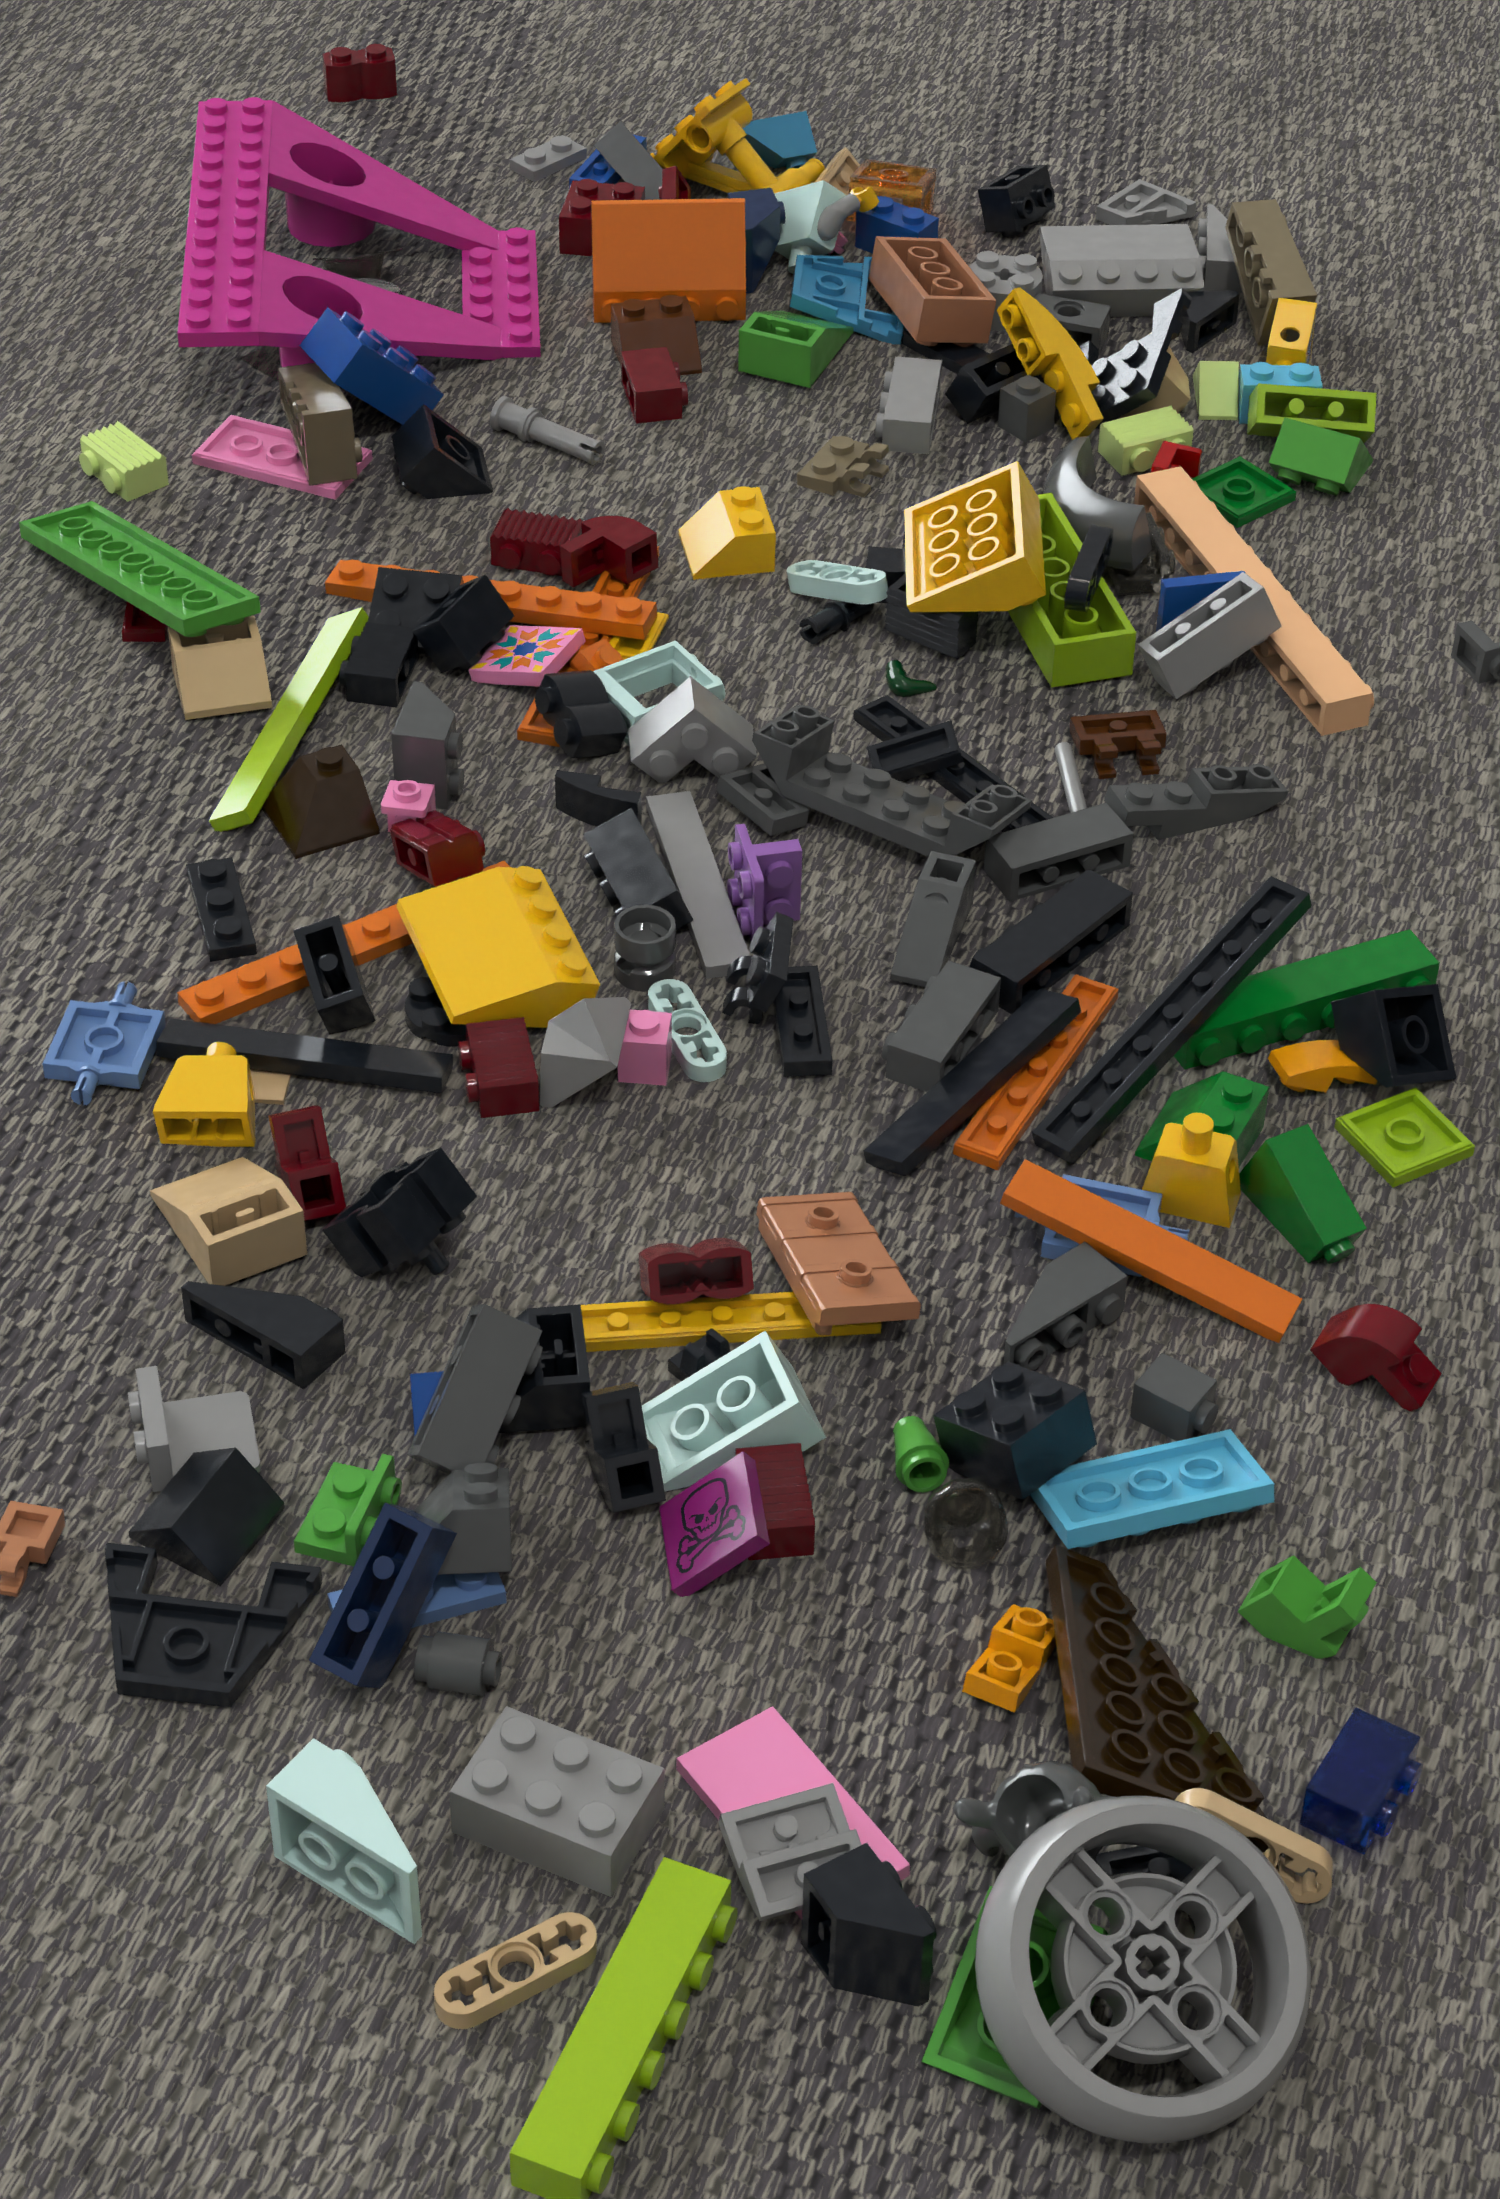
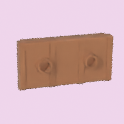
[756,1192,921,1335]

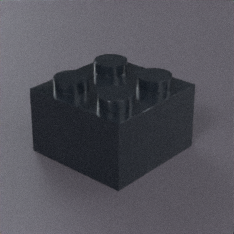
[933,1362,1097,1500]

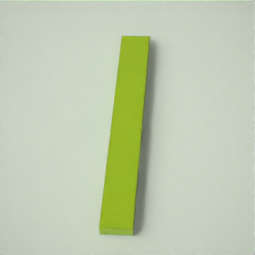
[209,607,369,832]

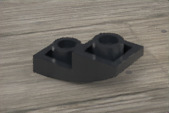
[555,770,642,827]

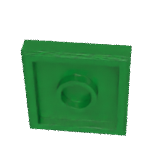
[1192,456,1296,528]

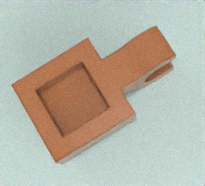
[0,1501,65,1597]

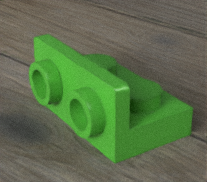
[294,1454,402,1566]

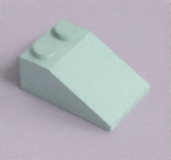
[642,1331,826,1492]
[266,1738,422,1944]

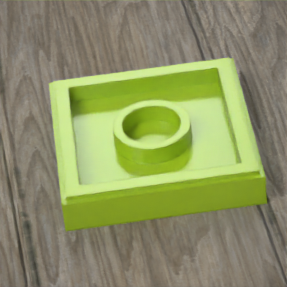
[1334,1087,1475,1188]

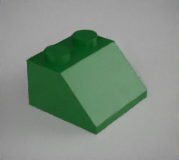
[1135,1071,1269,1167]

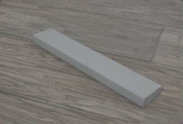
[646,791,750,979]

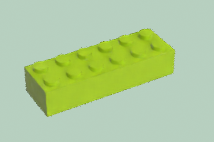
[1008,493,1137,688]

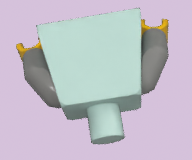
[774,180,879,274]

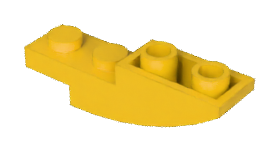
[997,287,1104,440]

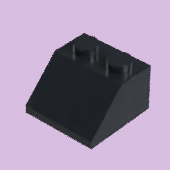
[391,404,493,499]
[1331,984,1457,1088]

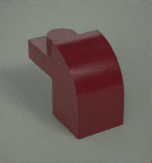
[560,516,658,588]
[268,1105,346,1221]
[1310,1304,1442,1411]

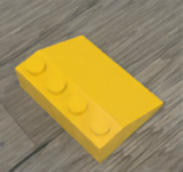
[904,461,1046,612]
[396,866,600,1028]

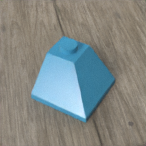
[743,111,817,169]

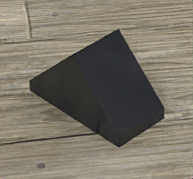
[1178,290,1240,353]

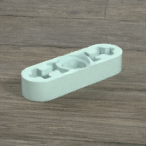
[786,560,888,604]
[648,979,727,1082]

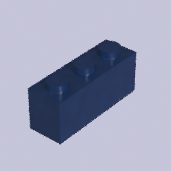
[309,1503,457,1689]

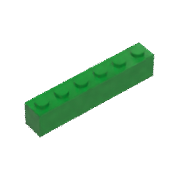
[1174,929,1440,1070]

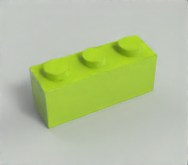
[1247,383,1377,443]

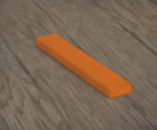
[953,974,1119,1170]
[1000,1159,1302,1343]

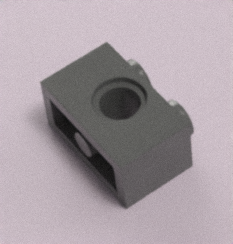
[1035,293,1111,357]

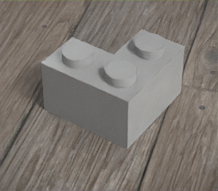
[628,676,757,783]

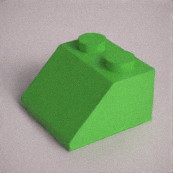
[1269,417,1373,496]

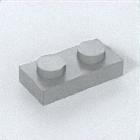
[510,135,587,182]

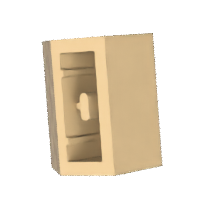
[168,616,272,720]

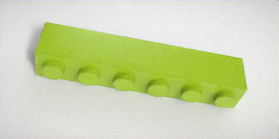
[510,1857,738,2199]

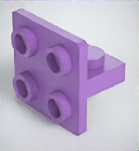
[727,824,802,941]

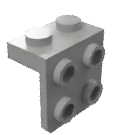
[128,1366,261,1492]

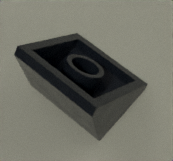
[129,1447,285,1586]

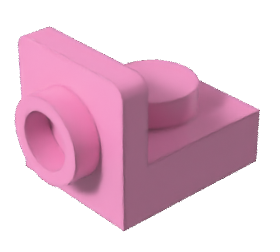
[381,780,436,832]

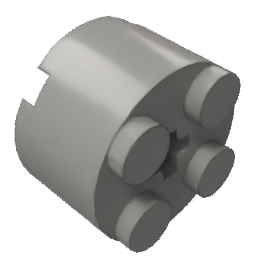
[969,251,1043,331]

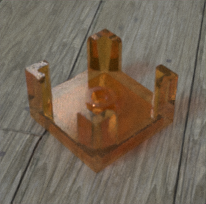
[846,159,937,222]

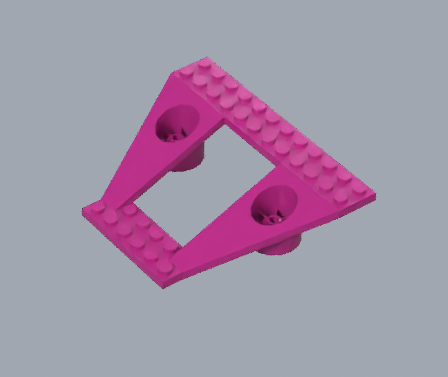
[177,97,541,367]

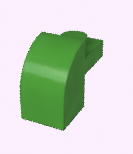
[1237,1555,1377,1659]

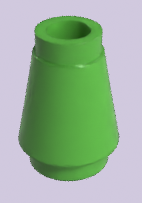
[893,1416,949,1492]

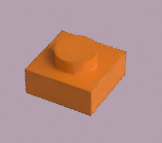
[571,638,624,671]

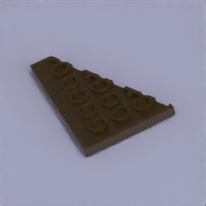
[1046,1545,1282,1856]

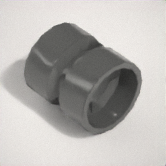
[614,905,676,992]

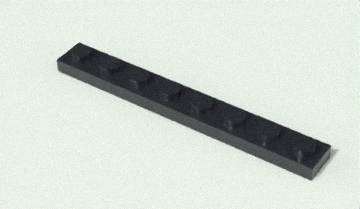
[1031,876,1312,1164]

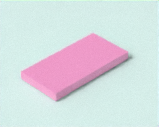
[192,415,373,500]
[676,1706,910,1920]

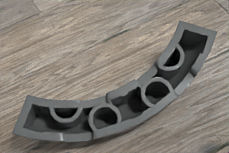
[1043,436,1152,570]

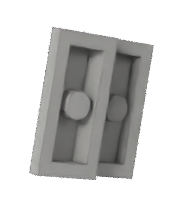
[718,1783,861,1921]

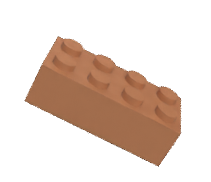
[868,236,996,347]

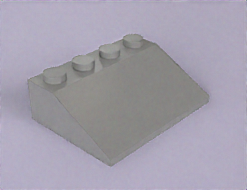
[1039,224,1205,317]

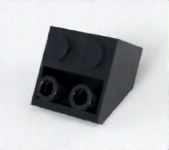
[498,1304,590,1433]
[801,1843,937,2007]

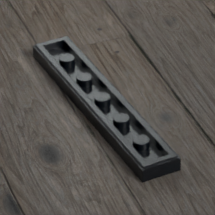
[854,695,1053,832]
[863,988,1081,1176]
[156,1019,453,1093]

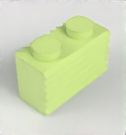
[1098,405,1194,476]
[79,421,169,502]

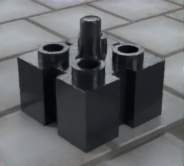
[322,1147,477,1277]

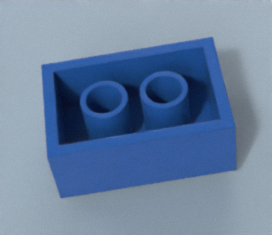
[299,307,444,425]

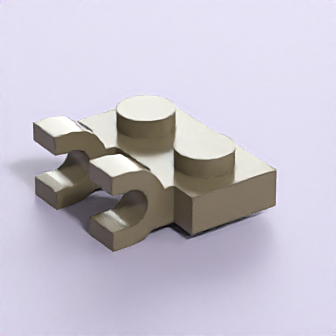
[797,436,889,497]

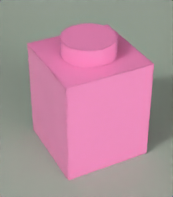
[618,1010,672,1086]

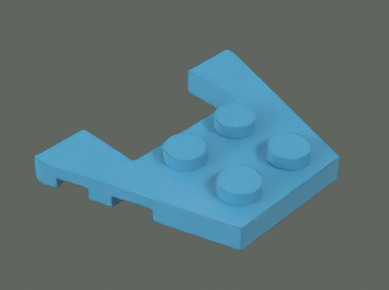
[790,255,903,345]

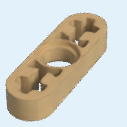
[1175,1788,1333,1904]
[434,1912,597,2029]

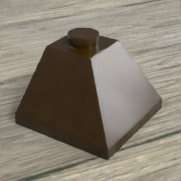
[261,744,380,859]

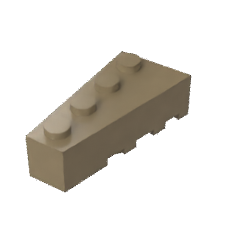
[1225,199,1317,345]
[278,363,363,486]

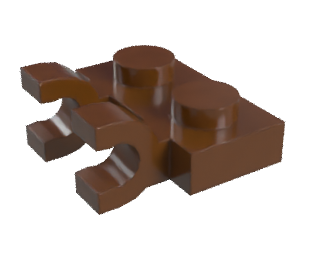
[1070,710,1167,779]

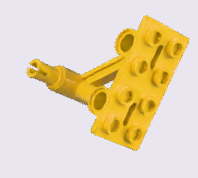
[650,78,825,194]

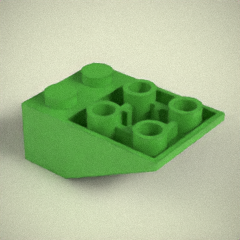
[738,311,854,388]

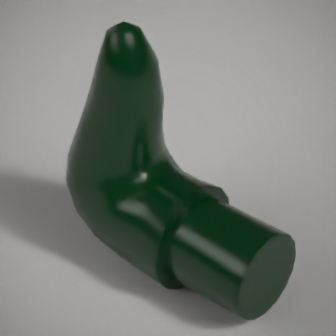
[886,660,937,697]

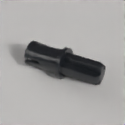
[799,600,874,645]

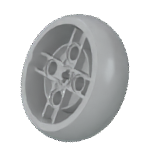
[975,1796,1311,2144]

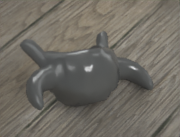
[953,1761,1115,1860]

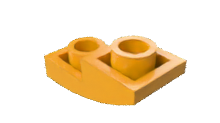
[1267,1040,1377,1093]
[962,1604,1056,1713]

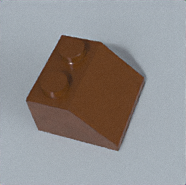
[611,295,702,375]

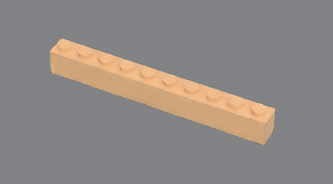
[1134,466,1374,736]

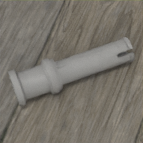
[489,396,605,465]

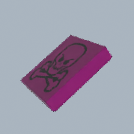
[659,1451,770,1597]

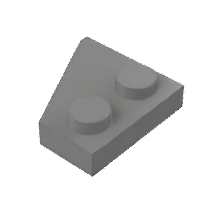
[1096,179,1196,225]

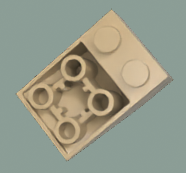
[150,1157,307,1286]

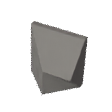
[540,997,631,1108]

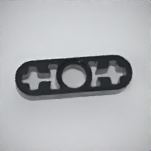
[1064,524,1113,613]

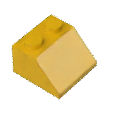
[679,486,776,580]

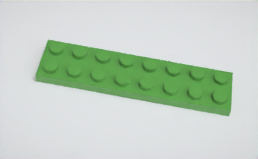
[19,501,261,637]

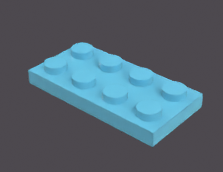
[1030,1429,1274,1549]

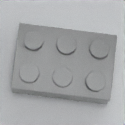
[449,1706,665,1897]

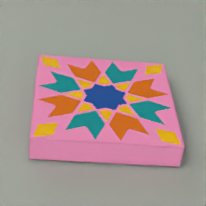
[469,625,586,687]

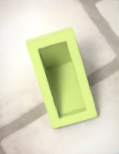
[1193,361,1239,420]

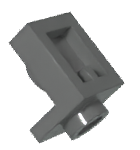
[1451,620,1500,684]

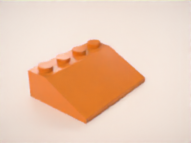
[591,198,746,323]

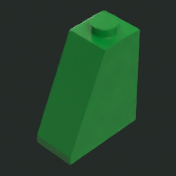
[1239,1124,1367,1264]

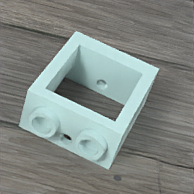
[593,640,725,745]

